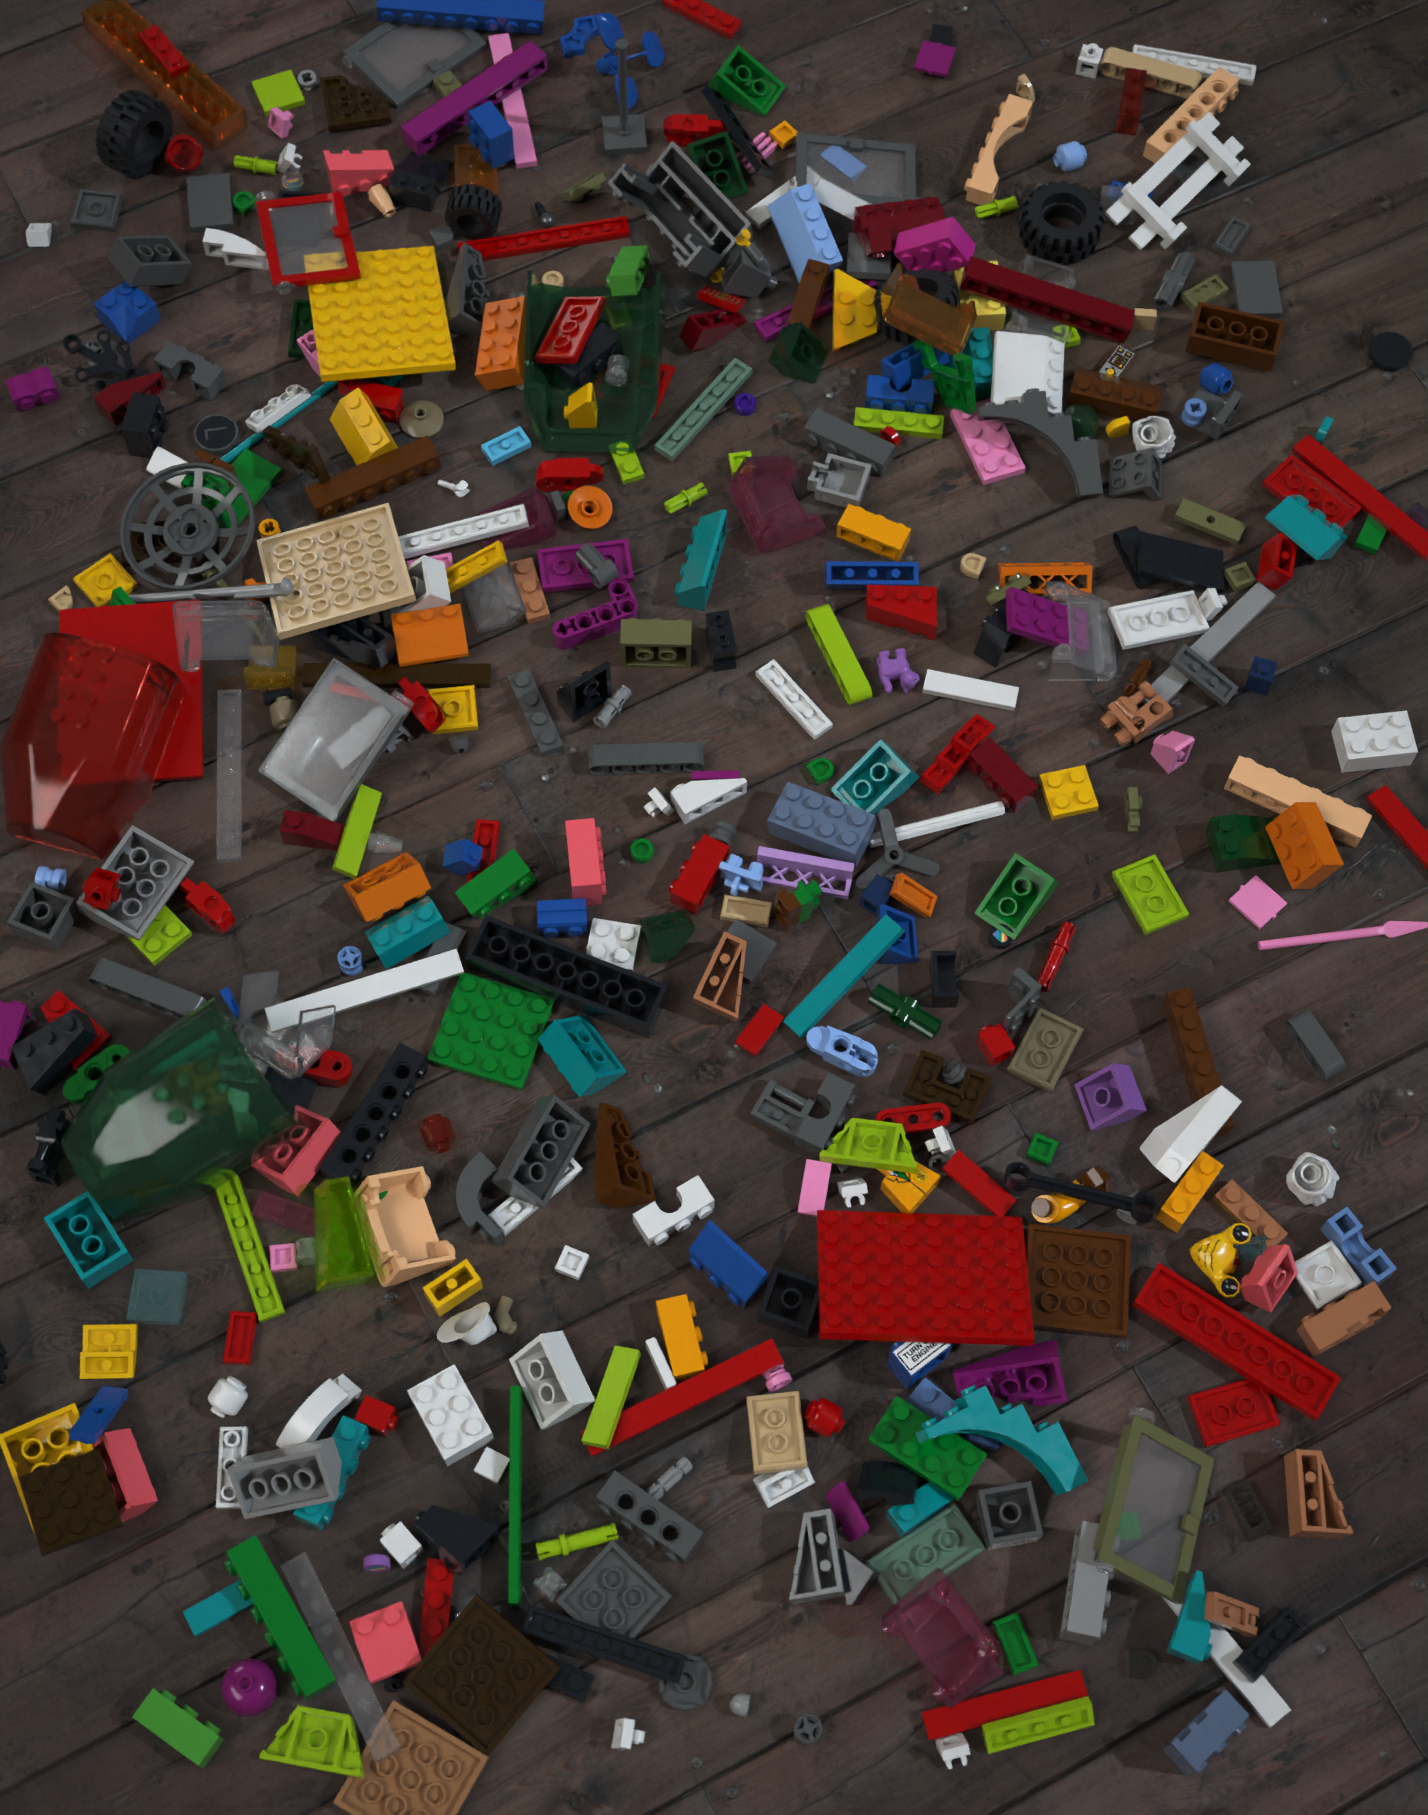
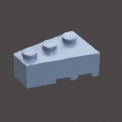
[1162,1689,1250,1776]

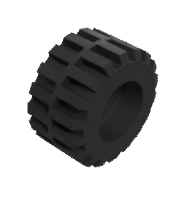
[444,184,503,240]

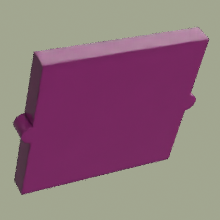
[914,40,956,77]

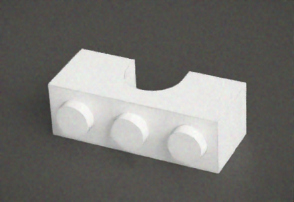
[632,1175,715,1247]

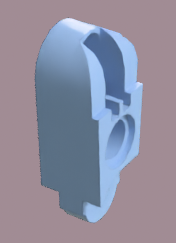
[806,1026,878,1077]

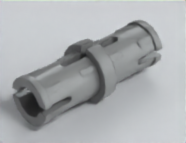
[593,685,632,728]

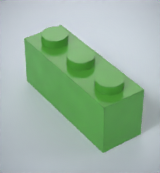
[606,245,651,296]
[132,1688,224,1769]

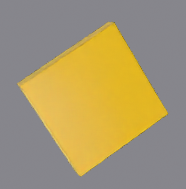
[73,553,139,607]
[427,685,479,734]

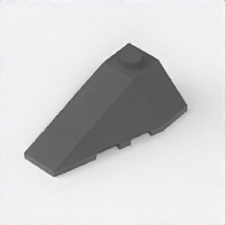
[445,243,490,335]

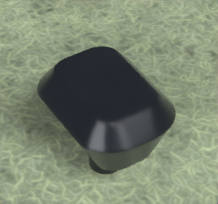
[384,1673,401,1692]

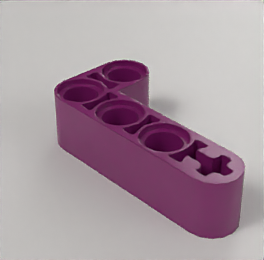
[552,578,638,650]

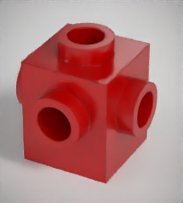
[82,867,121,910]

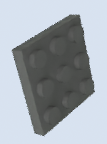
[556,1540,672,1639]

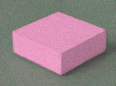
[269,1243,298,1273]

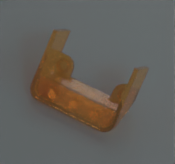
[880,263,977,356]

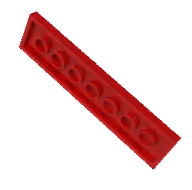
[1132,1263,1341,1422]

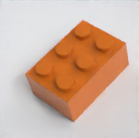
[1265,802,1344,890]

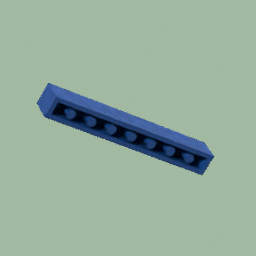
[377,0,544,35]

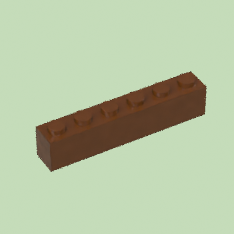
[304,435,441,521]
[1162,987,1234,1138]

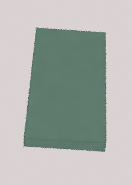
[866,1503,986,1610]

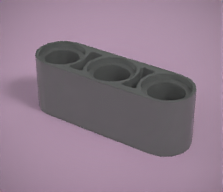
[1284,1009,1346,1081]

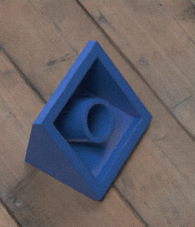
[877,904,919,964]

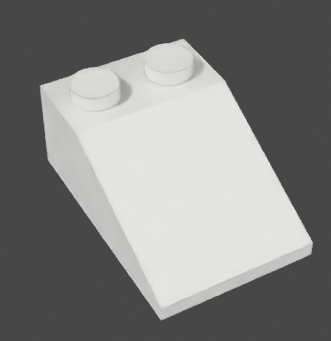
[382,555,451,628]

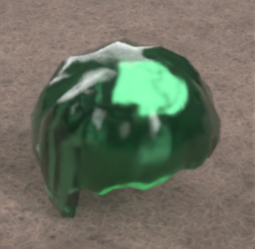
[1063,404,1099,442]

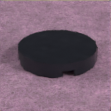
[1368,332,1413,372]

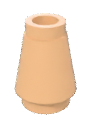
[368,184,396,218]

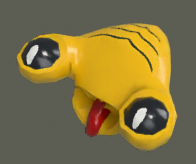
[1189,1223,1252,1298]

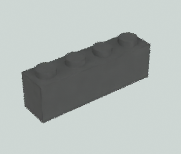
[803,408,896,478]

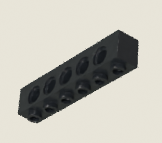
[320,1043,429,1190]

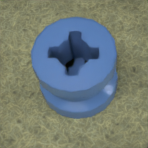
[1182,398,1207,427]
[337,946,364,976]

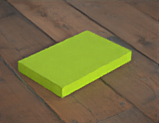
[1111,854,1189,935]

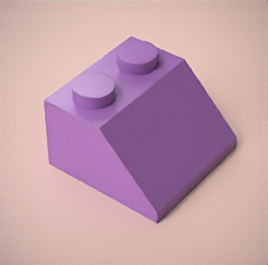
[1074,1063,1147,1131]

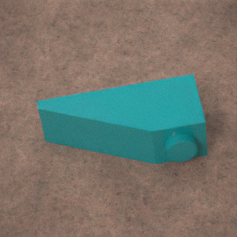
[886,1482,966,1538]
[1166,1570,1212,1665]

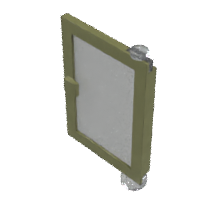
[1093,1407,1214,1604]

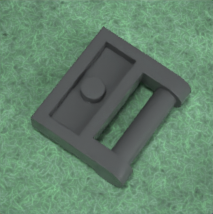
[750,1078,816,1140]

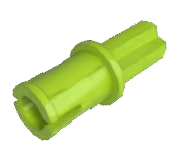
[234,155,277,175]
[975,196,1018,219]
[664,482,708,514]

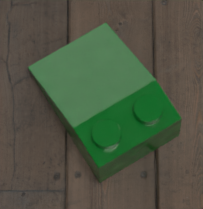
[708,45,786,117]
[974,853,1059,940]

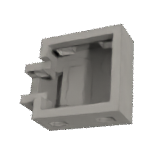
[807,453,871,508]

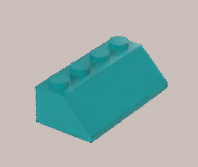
[674,510,727,611]

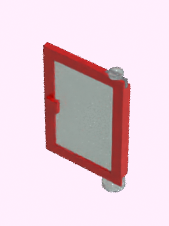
[255,191,361,295]

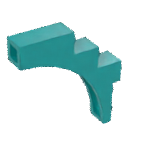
[915,1385,1088,1496]

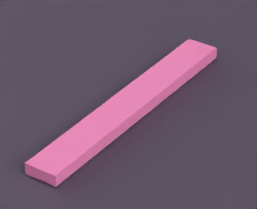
[488,33,537,169]

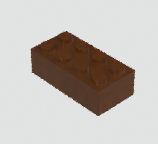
[1185,301,1285,372]

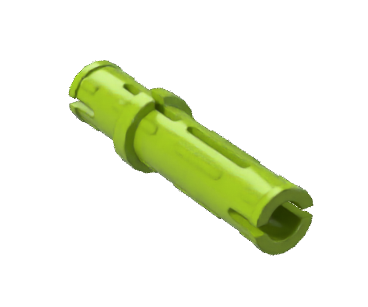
[535,1523,618,1561]

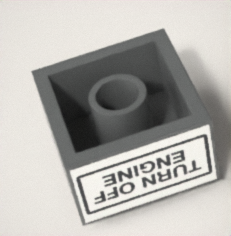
[975,1481,1043,1550]

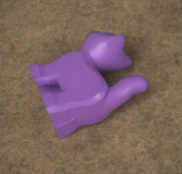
[876,648,919,694]

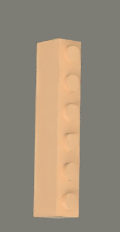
[1224,755,1372,848]

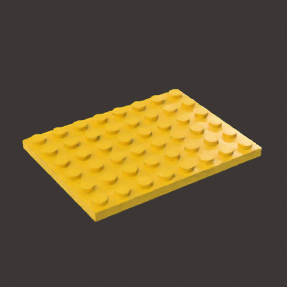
[304,246,456,382]

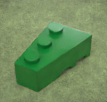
[455,848,539,921]

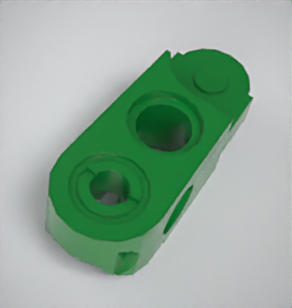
[63,1044,134,1104]

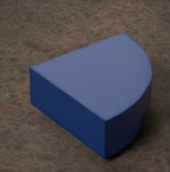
[220,987,242,1020]

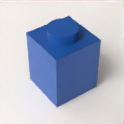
[442,838,483,876]

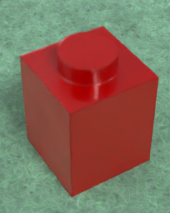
[976,1023,1015,1067]
[354,1395,399,1437]

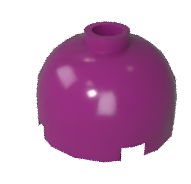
[221,1659,278,1717]

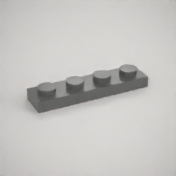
[507,669,564,757]

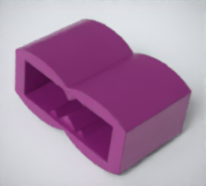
[6,367,60,411]

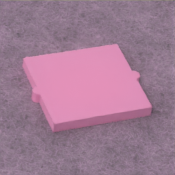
[1229,875,1287,930]

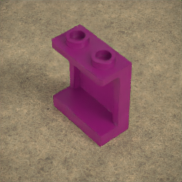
[0,1000,31,1070]

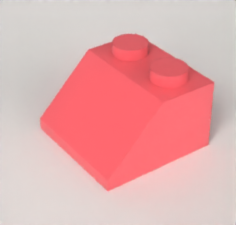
[1240,1244,1298,1313]
[349,1601,422,1684]

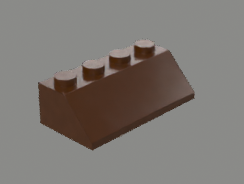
[1067,367,1163,422]

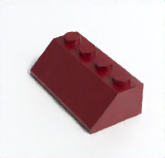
[853,197,945,254]

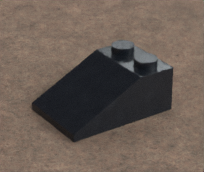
[388,151,452,212]
[556,661,612,723]

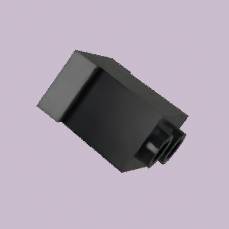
[705,610,737,672]

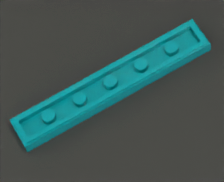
[783,914,905,1039]

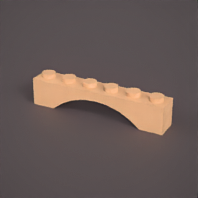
[964,94,1033,205]

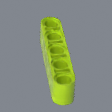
[805,604,872,706]

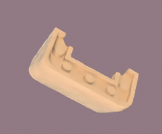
[353,1166,456,1287]

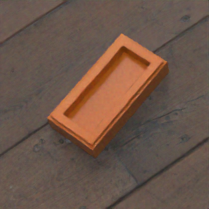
[890,873,938,918]

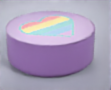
[363,1554,391,1572]

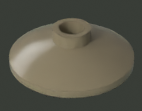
[399,400,444,439]

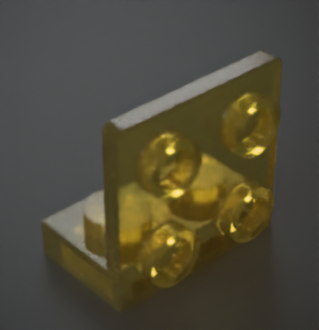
[243,646,297,689]

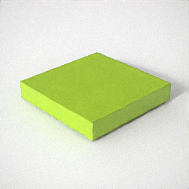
[251,70,306,117]

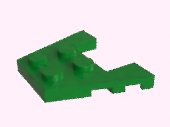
[913,339,977,415]

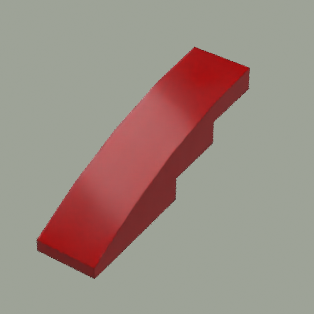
[919,714,996,794]

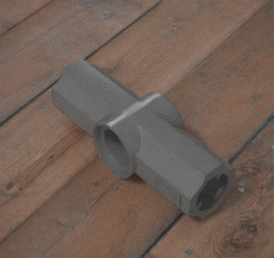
[1153,252,1195,312]

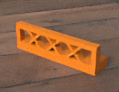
[998,562,1093,594]

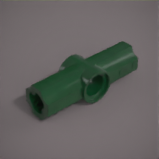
[868,983,943,1041]

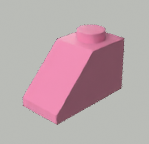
[1150,731,1195,774]

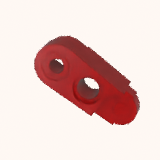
[663,114,728,148]
[535,458,604,492]
[398,676,446,734]
[178,877,236,935]
[278,1046,353,1088]

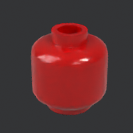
[804,1397,845,1437]

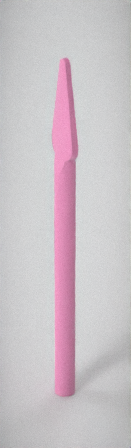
[1258,921,1428,951]

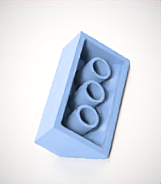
[767,183,843,284]

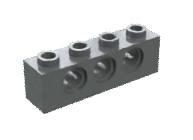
[596,1471,704,1564]

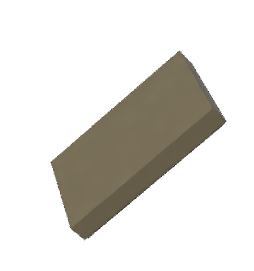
[1006,1007,1084,1093]

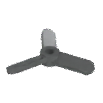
[856,809,940,891]

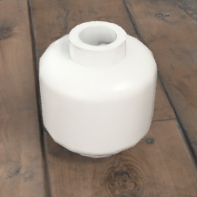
[208,1376,248,1418]

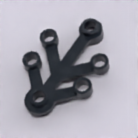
[63,330,143,392]

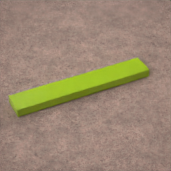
[212,1172,286,1323]

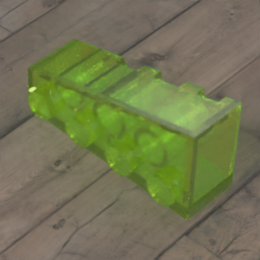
[314,1176,374,1293]

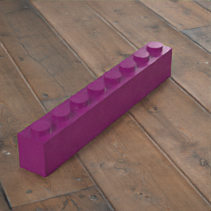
[401,41,548,156]

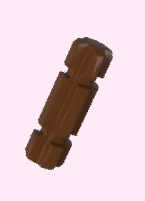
[1122,658,1153,698]

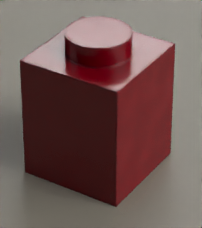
[863,224,892,259]

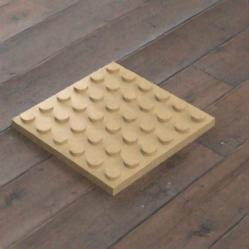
[256,503,416,640]

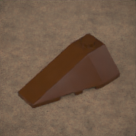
[594,1102,656,1209]

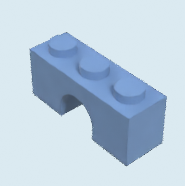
[1320,1207,1397,1286]

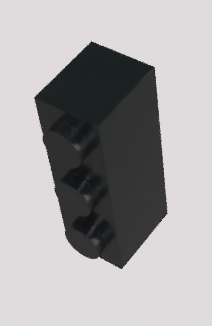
[555,323,623,390]

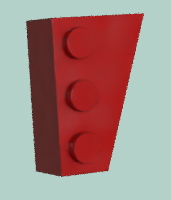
[865,585,937,641]

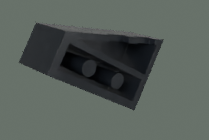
[973,588,1030,668]
[310,616,397,668]

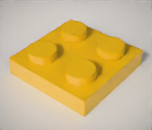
[1038,765,1099,820]

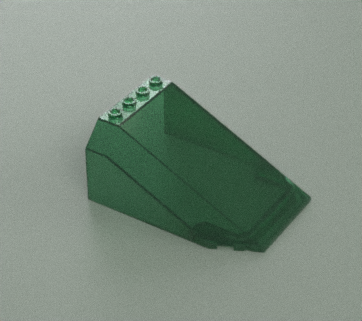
[523,271,667,453]

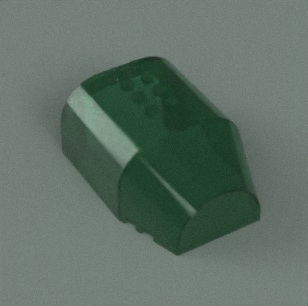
[61,996,307,1222]

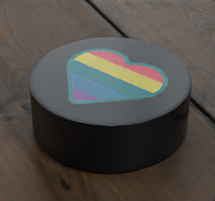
[988,924,1013,949]

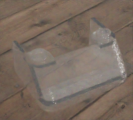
[237,970,336,1079]

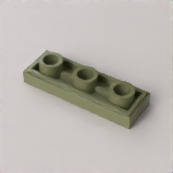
[1174,498,1247,545]

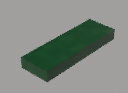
[288,299,314,358]

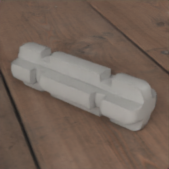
[647,1457,693,1500]

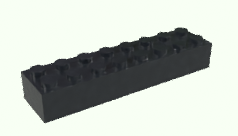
[465,915,668,1039]

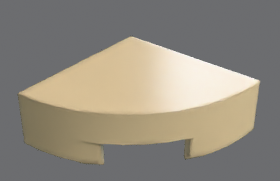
[1016,74,1035,102]
[48,585,73,612]

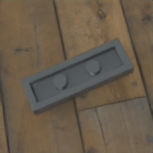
[1169,643,1239,707]

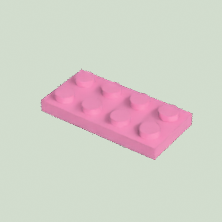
[950,398,1026,485]

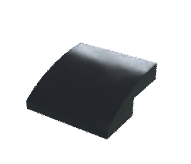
[250,1066,318,1123]
[857,1461,920,1506]

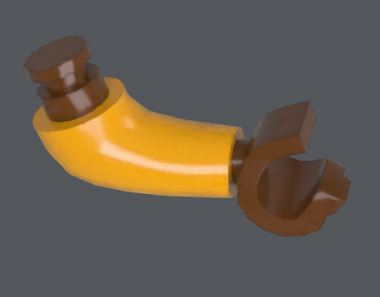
[1031,1166,1112,1224]

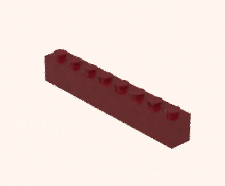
[960,256,1135,344]

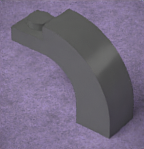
[456,1152,504,1246]

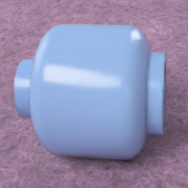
[1053,141,1087,172]

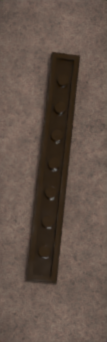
[302,663,491,688]

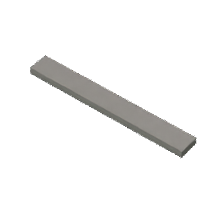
[1142,582,1276,704]

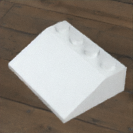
[991,331,1065,417]

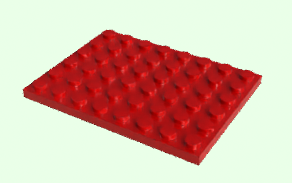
[817,1210,1035,1346]

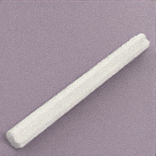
[868,801,1005,848]

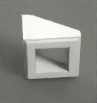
[26,223,52,247]

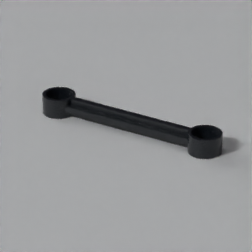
[1004,1162,1158,1223]

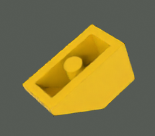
[564,383,598,428]

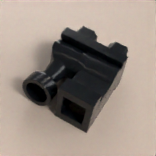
[26,1108,73,1187]

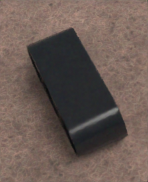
[1113,526,1161,588]

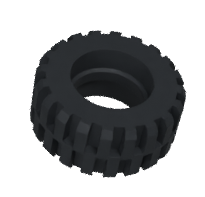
[95,90,173,179]
[1019,180,1104,265]
[874,268,960,344]

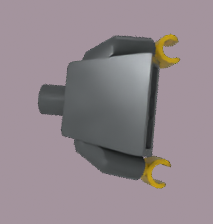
[710,229,777,298]

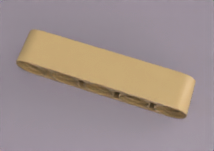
[1099,47,1202,99]

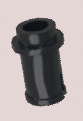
[262,686,292,706]

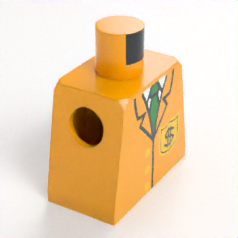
[877,1162,940,1214]

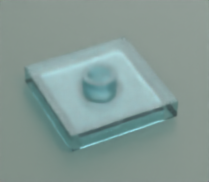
[127,1269,188,1325]

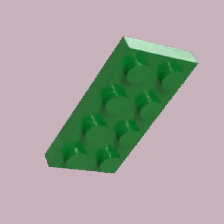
[867,1396,987,1501]

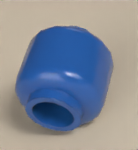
[1200,363,1233,396]

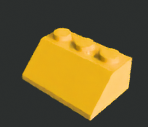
[329,388,398,466]

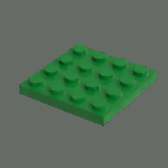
[427,972,555,1091]

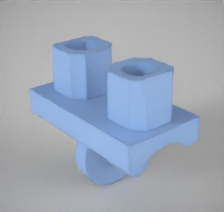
[719,854,764,896]

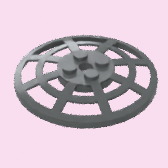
[120,462,255,591]

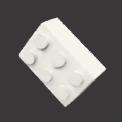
[1331,711,1418,773]
[407,1364,494,1466]

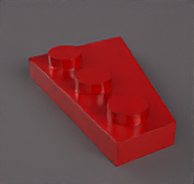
[40,990,113,1073]

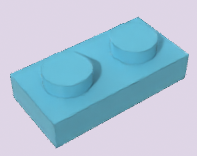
[481,426,531,466]

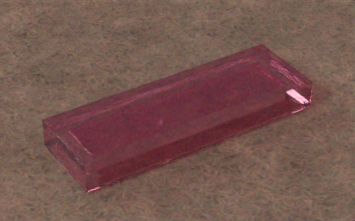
[251,1191,334,1241]

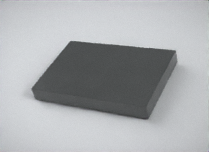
[186,173,234,233]
[847,232,891,280]
[1230,260,1283,318]

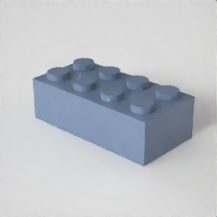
[767,782,876,868]

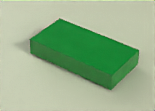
[1354,515,1387,555]
[992,1612,1039,1676]

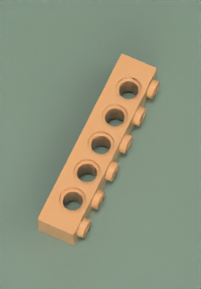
[1143,67,1240,163]

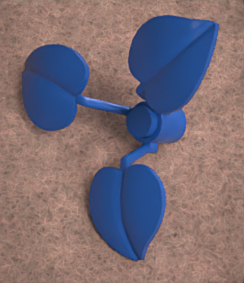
[593,13,665,110]

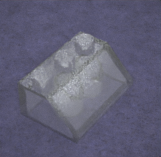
[461,556,527,633]

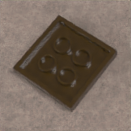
[18,1448,123,1556]

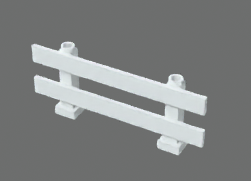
[1104,112,1251,250]

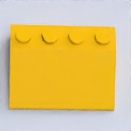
[0,1403,93,1537]

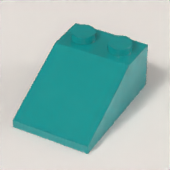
[830,739,919,814]

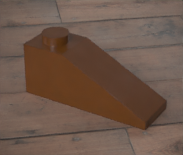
[787,259,830,331]

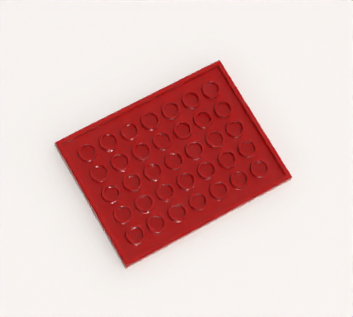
[59,599,204,789]

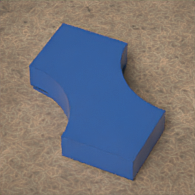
[559,15,599,59]

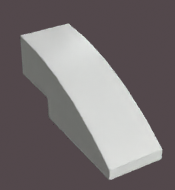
[203,228,268,270]

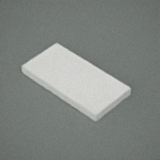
[1107,590,1210,650]

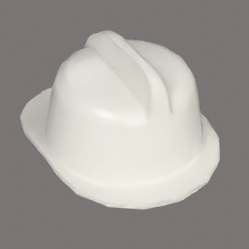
[437,1302,497,1345]

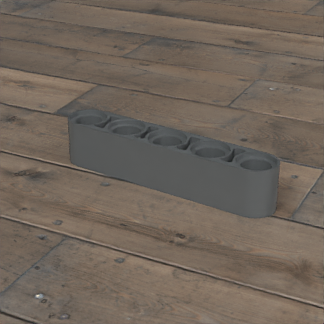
[587,742,704,775]
[88,958,208,1025]

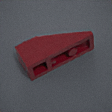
[679,309,747,351]
[94,372,167,426]
[280,810,345,851]

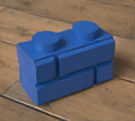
[537,898,588,938]

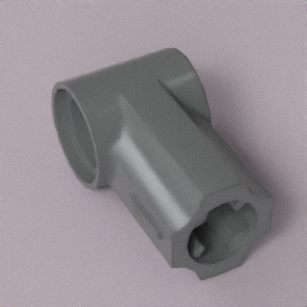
[575,543,619,589]

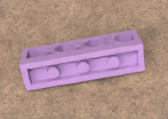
[757,846,854,899]

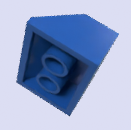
[688,1220,768,1309]

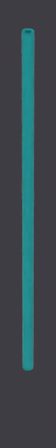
[220,296,447,463]

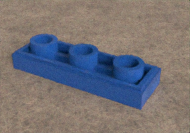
[69,1385,128,1444]

